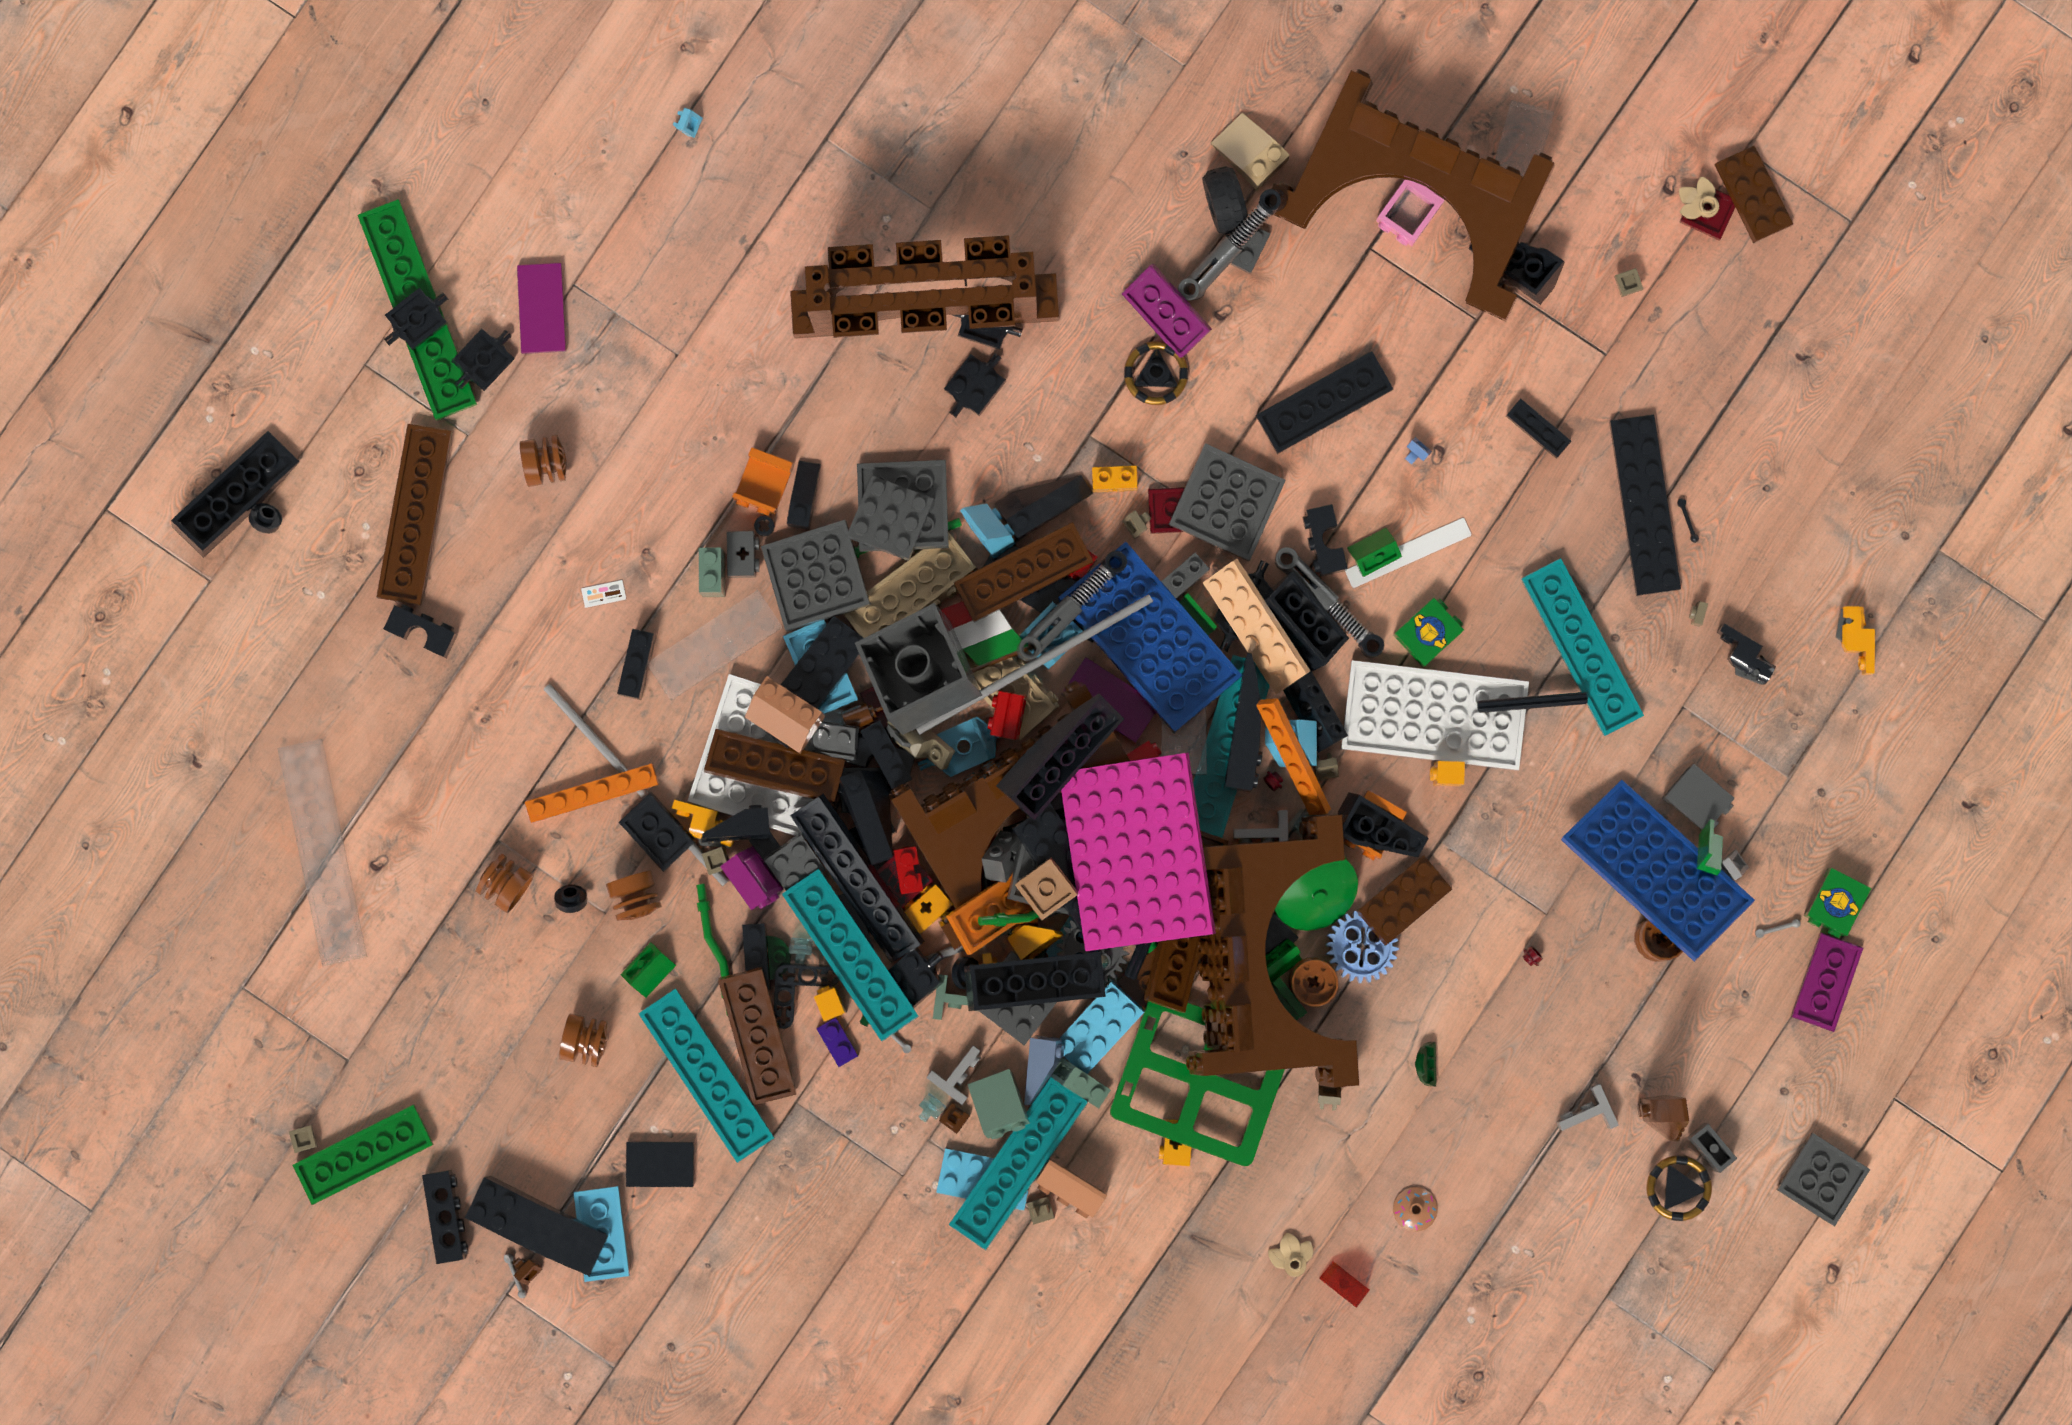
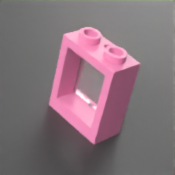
[1376,180,1444,246]

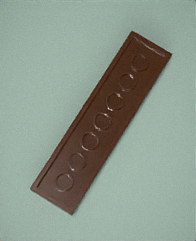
[376,424,452,606]
[1144,830,1229,1013]

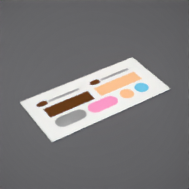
[581,580,626,608]

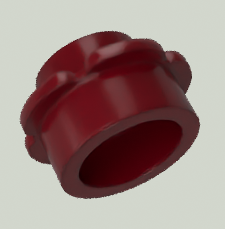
[1263,771,1283,792]
[1522,946,1543,966]

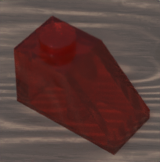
[1319,1261,1370,1308]

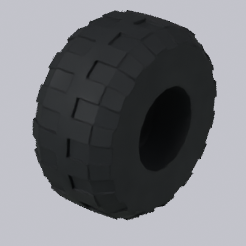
[1202,166,1248,235]

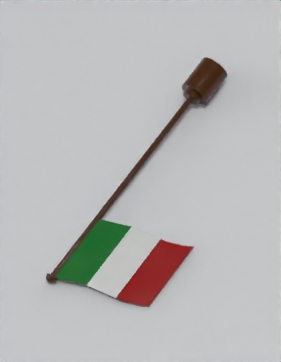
[841,601,1034,729]

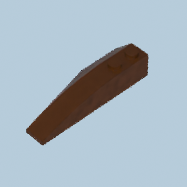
[1637,1095,1689,1141]

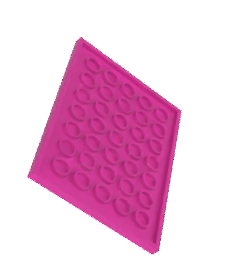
[1061,753,1216,951]

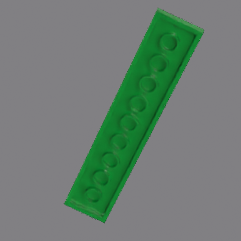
[357,199,478,421]

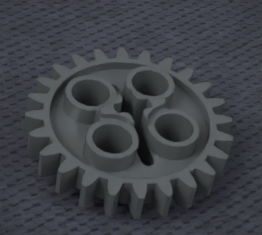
[1057,920,1130,983]

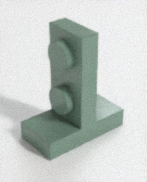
[932,974,979,1020]
[1051,1058,1111,1109]

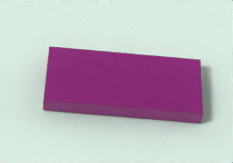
[517,263,566,354]
[1122,264,1212,358]
[1061,657,1156,743]
[1791,933,1863,1032]

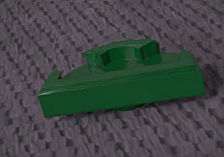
[767,936,791,980]
[1415,1042,1436,1087]

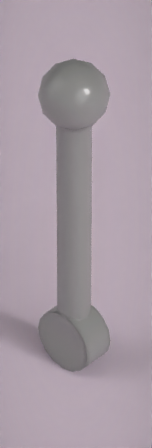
[1755,919,1801,938]
[891,1034,911,1053]
[504,1253,527,1298]

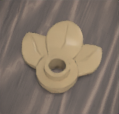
[1679,177,1719,219]
[1268,1233,1313,1277]

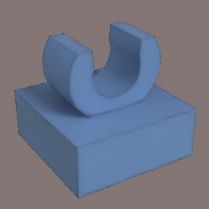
[1405,437,1432,464]

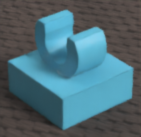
[673,108,703,138]

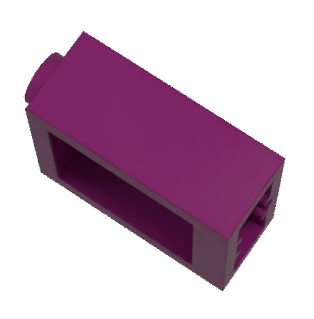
[720,846,784,910]

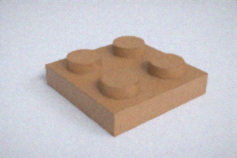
[1015,857,1078,920]

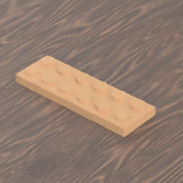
[1203,559,1310,695]

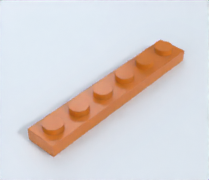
[1256,698,1331,815]
[525,763,659,823]

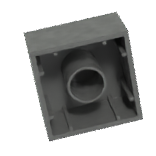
[855,603,982,735]

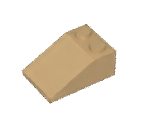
[1211,113,1290,191]

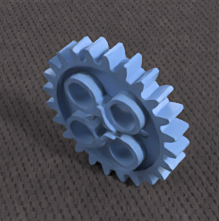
[1325,911,1399,983]

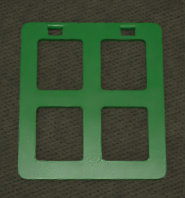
[1110,1002,1285,1166]

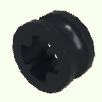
[754,515,775,536]

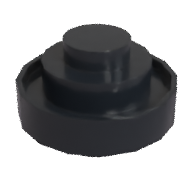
[248,503,282,534]
[554,884,588,913]
[952,957,979,989]

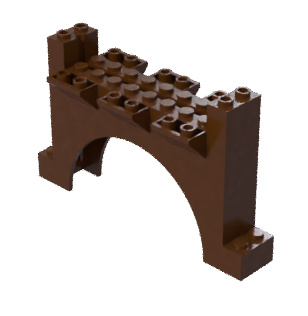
[1270,69,1555,322]
[790,235,1059,339]
[889,681,1130,950]
[1186,815,1359,1088]

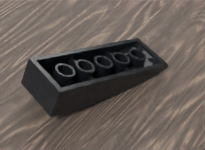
[171,431,300,558]
[1224,653,1263,792]
[996,694,1124,820]
[964,952,1106,1011]
[465,1176,609,1276]

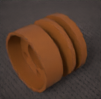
[519,435,567,487]
[475,854,534,913]
[606,870,662,921]
[1634,918,1683,962]
[1289,957,1338,1006]
[559,1013,608,1067]

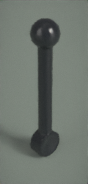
[1677,499,1699,543]

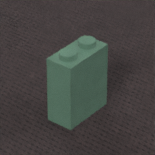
[699,547,725,597]
[967,1069,1030,1139]

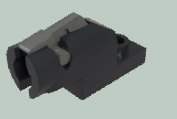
[1717,623,1776,685]

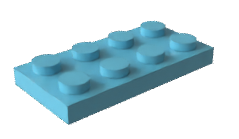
[783,620,858,714]
[1060,980,1145,1074]
[936,1148,1028,1210]
[573,1186,630,1282]

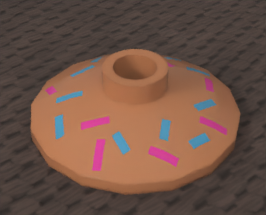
[1393,1187,1438,1232]

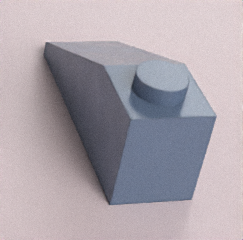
[1024,1035,1064,1105]

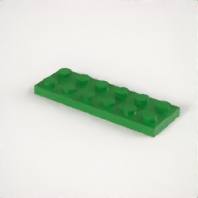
[292,1104,434,1205]

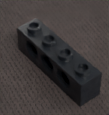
[1283,658,1348,753]
[422,1170,469,1264]

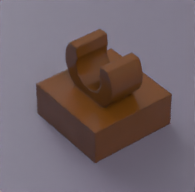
[939,1103,970,1134]
[513,1257,542,1285]

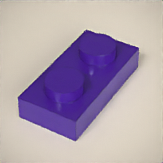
[817,1018,858,1067]

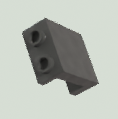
[1662,763,1735,831]

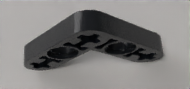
[774,963,840,1029]

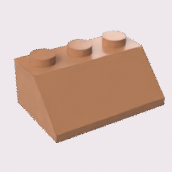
[745,676,825,754]
[1036,1159,1107,1219]

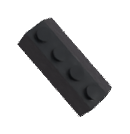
[1262,571,1349,671]

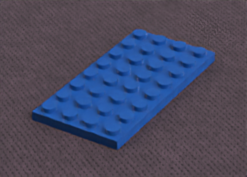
[1058,542,1242,733]
[1561,780,1755,962]

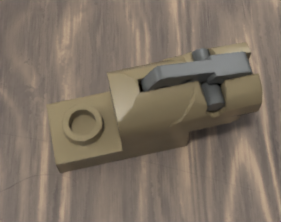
[885,721,955,770]

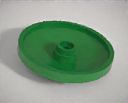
[1274,857,1358,931]

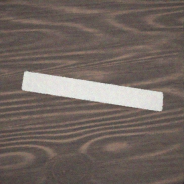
[1345,518,1471,588]

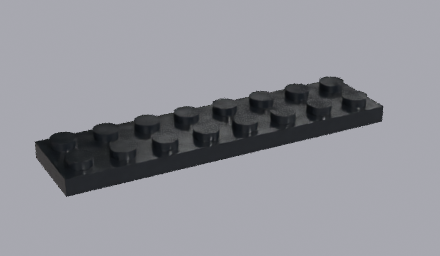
[1609,414,1681,596]
[790,793,925,963]

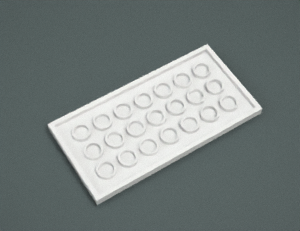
[1341,660,1529,770]

